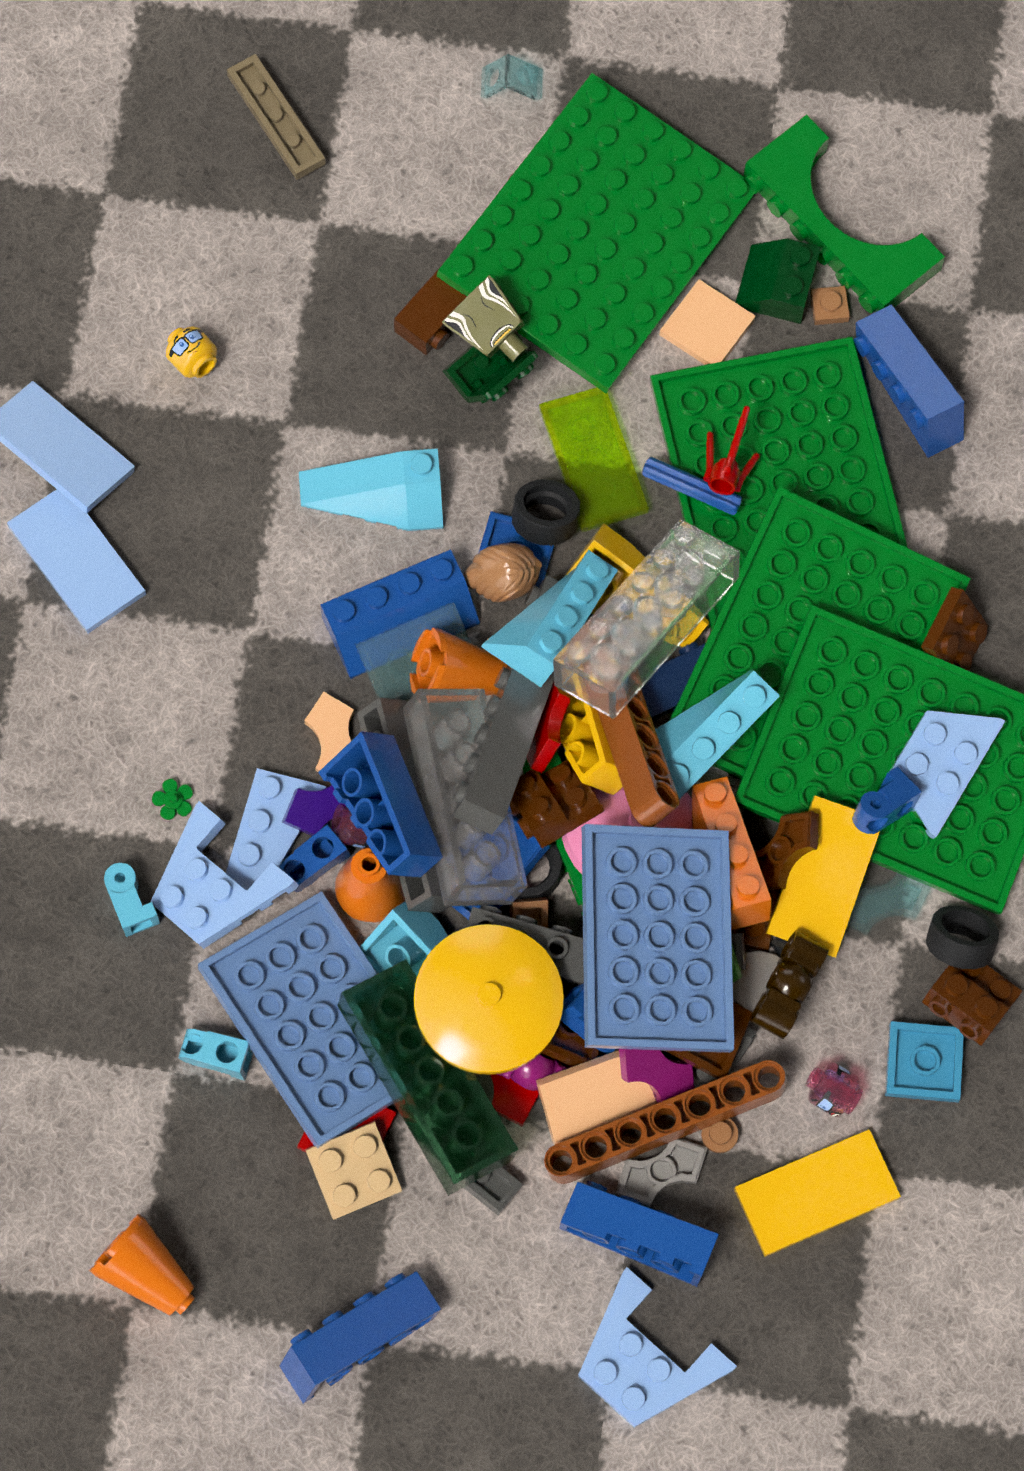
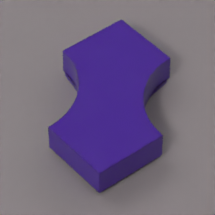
[282,785,352,836]

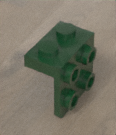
[442,345,538,404]

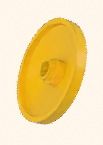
[414,924,564,1075]

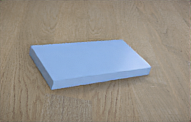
[0,381,135,514]
[7,489,146,634]

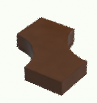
[755,811,819,891]

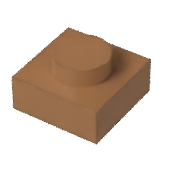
[810,286,850,325]
[509,897,549,928]

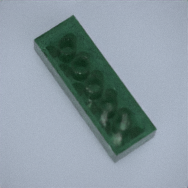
[337,959,519,1196]

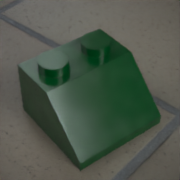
[735,238,821,324]

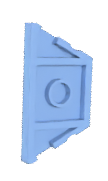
[890,710,1005,839]

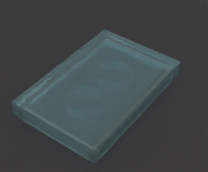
[355,602,471,701]

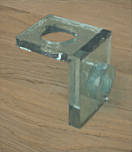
[481,54,543,101]

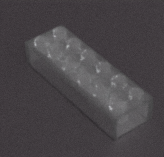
[553,519,740,719]
[403,689,528,907]

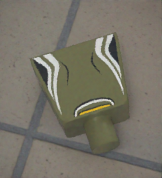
[442,275,528,362]

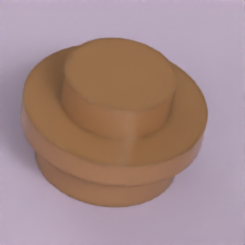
[701,1118,739,1153]

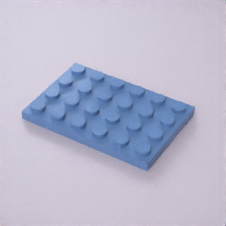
[581,824,734,1053]
[198,891,442,1149]

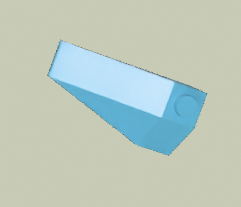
[299,449,443,531]
[360,901,448,1002]

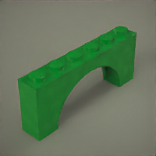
[743,114,945,313]

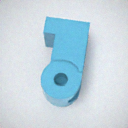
[104,863,160,937]
[178,1029,253,1081]

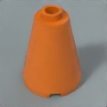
[410,628,507,699]
[335,848,405,923]
[89,1214,195,1316]

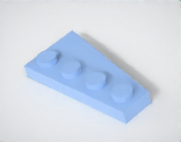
[226,768,327,915]

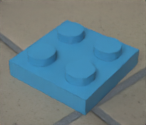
[885,1021,964,1103]

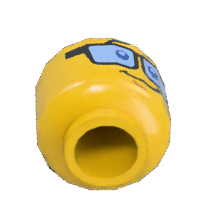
[166,326,217,378]

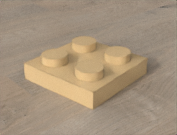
[305,1121,402,1220]

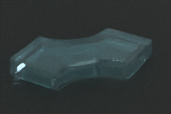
[847,873,931,935]

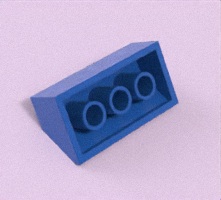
[320,549,480,679]

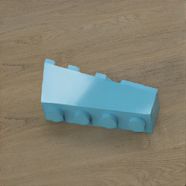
[481,550,618,687]
[655,669,780,799]

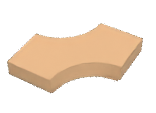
[305,692,354,772]

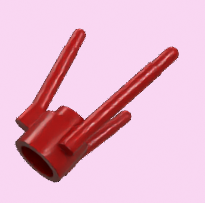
[703,406,760,495]

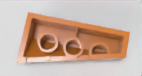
[691,776,771,930]

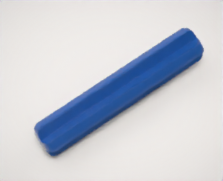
[642,457,742,515]

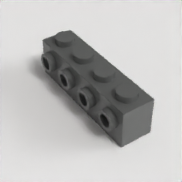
[466,905,584,988]

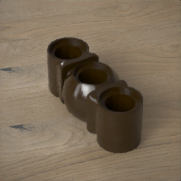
[750,930,829,1039]

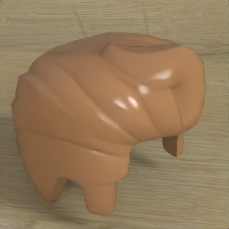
[463,543,542,603]

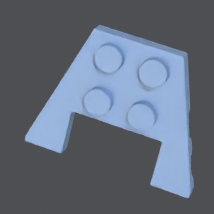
[150,801,299,949]
[578,1267,737,1428]

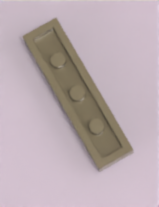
[227,54,326,180]

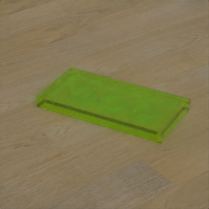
[539,387,649,532]

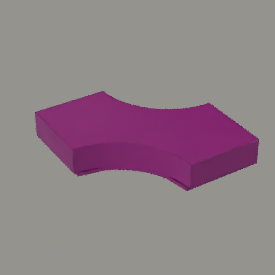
[619,1049,694,1103]

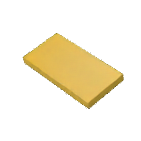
[766,796,880,958]
[734,1129,901,1257]

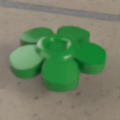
[152,779,193,820]

